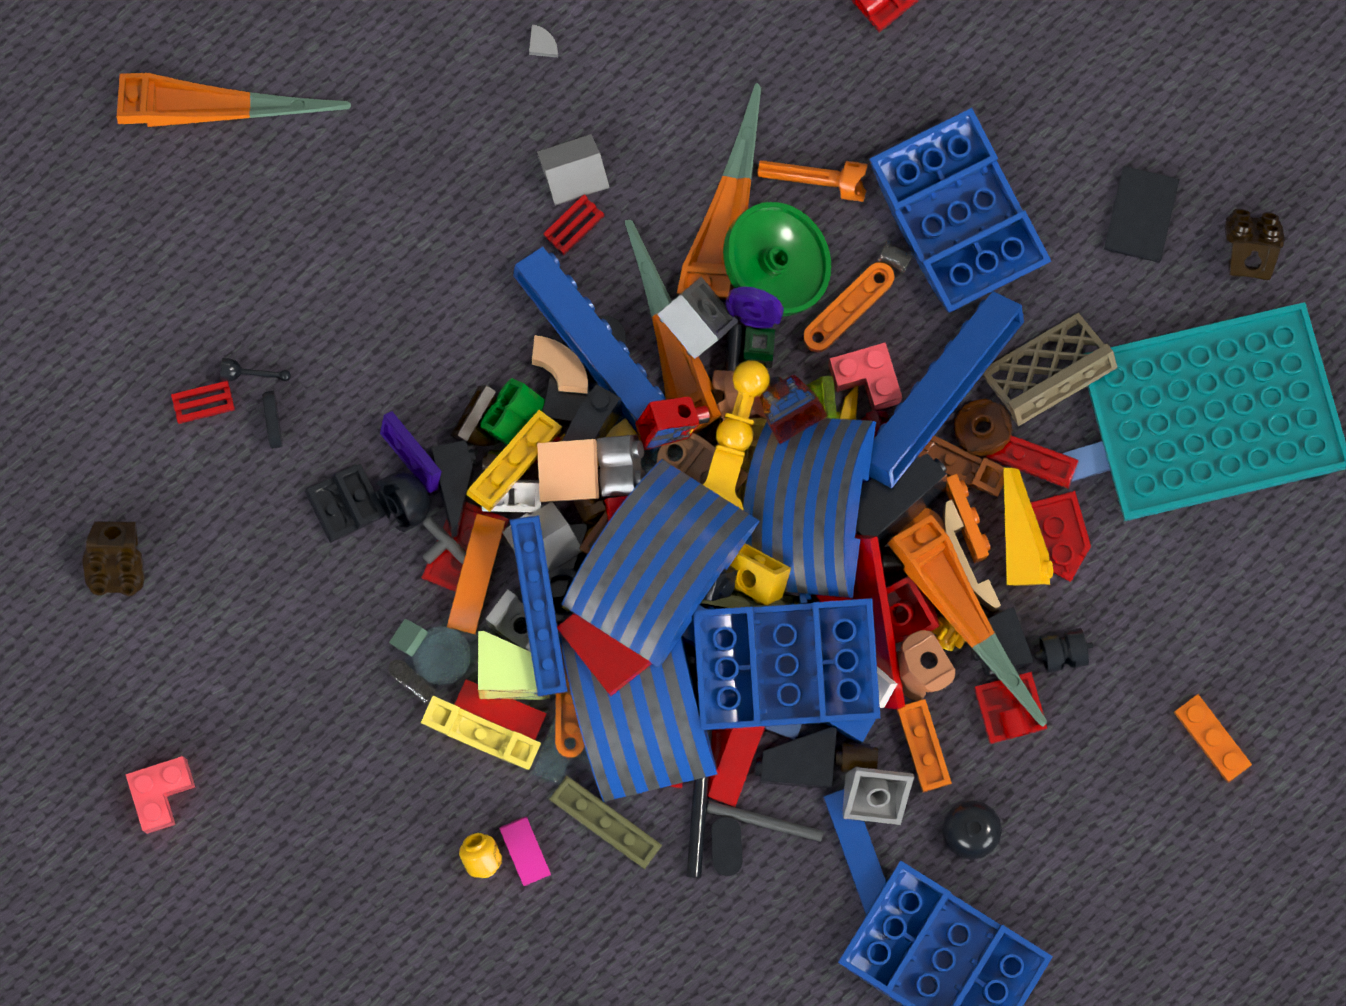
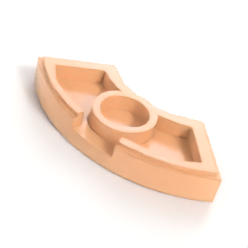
[532,335,588,394]

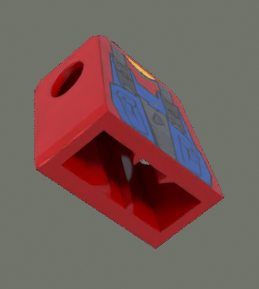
[635,396,710,450]

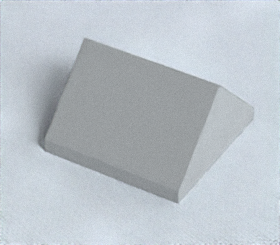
[537,134,610,206]
[502,502,582,571]
[843,767,914,825]

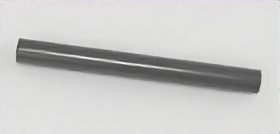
[707,801,824,842]

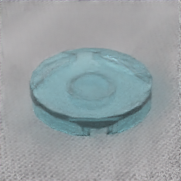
[413,626,471,686]

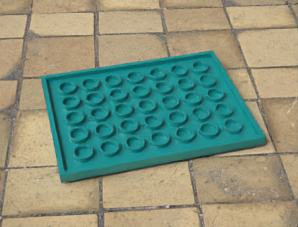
[1085,302,1346,521]

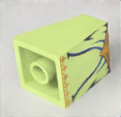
[478,631,550,700]

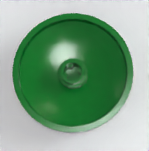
[723,202,831,316]

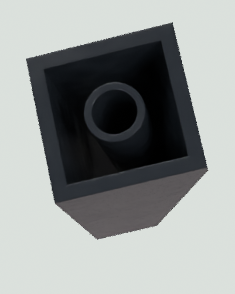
[855,454,947,550]

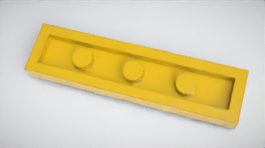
[466,410,562,512]

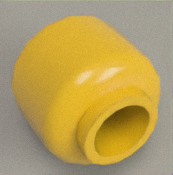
[459,833,502,878]

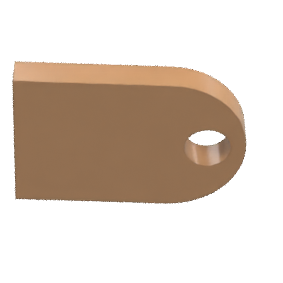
[657,433,748,493]

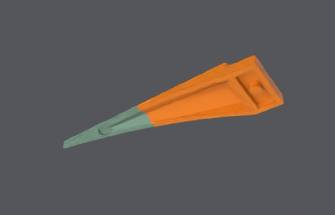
[117,73,351,127]
[677,83,761,300]
[625,220,722,434]
[887,514,1047,727]

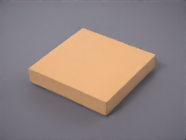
[537,439,599,503]

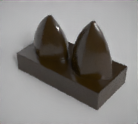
[450,385,497,446]

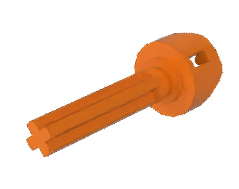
[757,160,868,202]

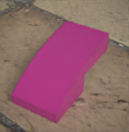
[499,816,551,886]

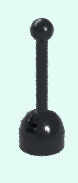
[220,358,291,382]

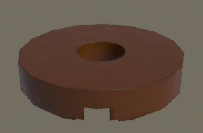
[954,399,1013,456]

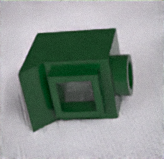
[743,327,775,368]

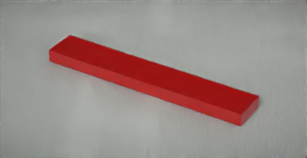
[855,535,905,709]

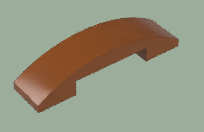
[917,435,1005,497]

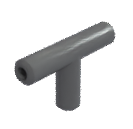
[422,517,466,564]

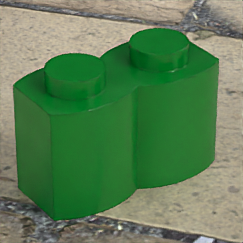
[480,378,545,445]

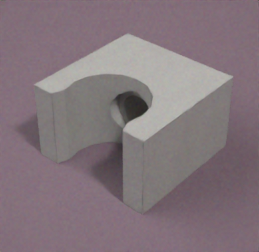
[486,589,531,652]

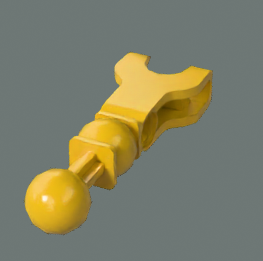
[702,360,770,510]

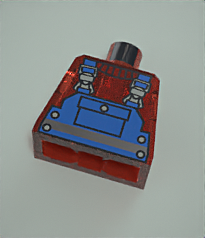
[759,375,828,444]

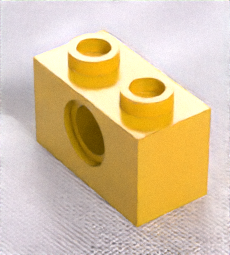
[730,543,791,606]

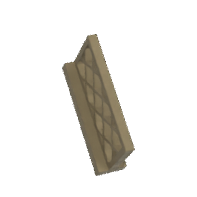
[982,312,1117,426]

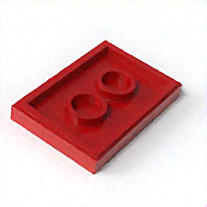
[422,502,510,592]
[557,613,652,696]

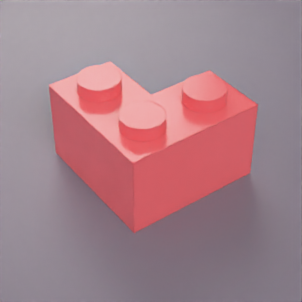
[828,342,902,411]
[126,756,195,834]

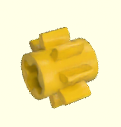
[931,617,966,651]

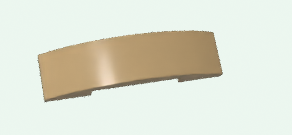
[942,500,1001,612]

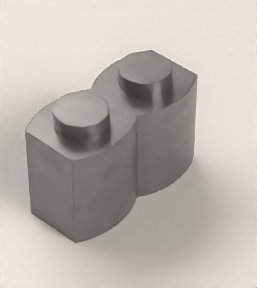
[597,434,646,497]

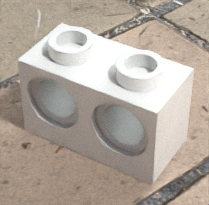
[482,480,541,512]

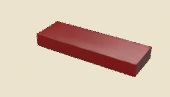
[986,435,1079,489]
[454,679,547,740]

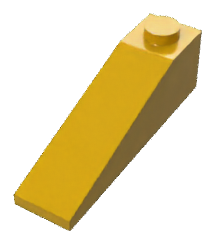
[1003,468,1053,586]

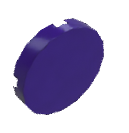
[725,287,784,329]

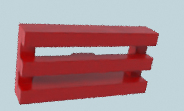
[543,194,604,256]
[171,381,235,424]

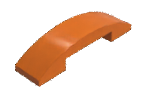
[447,514,505,634]

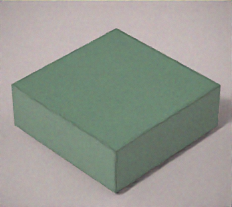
[389,619,428,657]

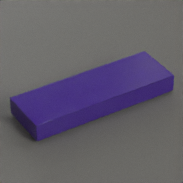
[380,411,442,493]

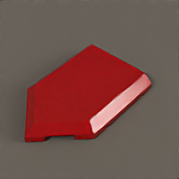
[1031,491,1091,582]

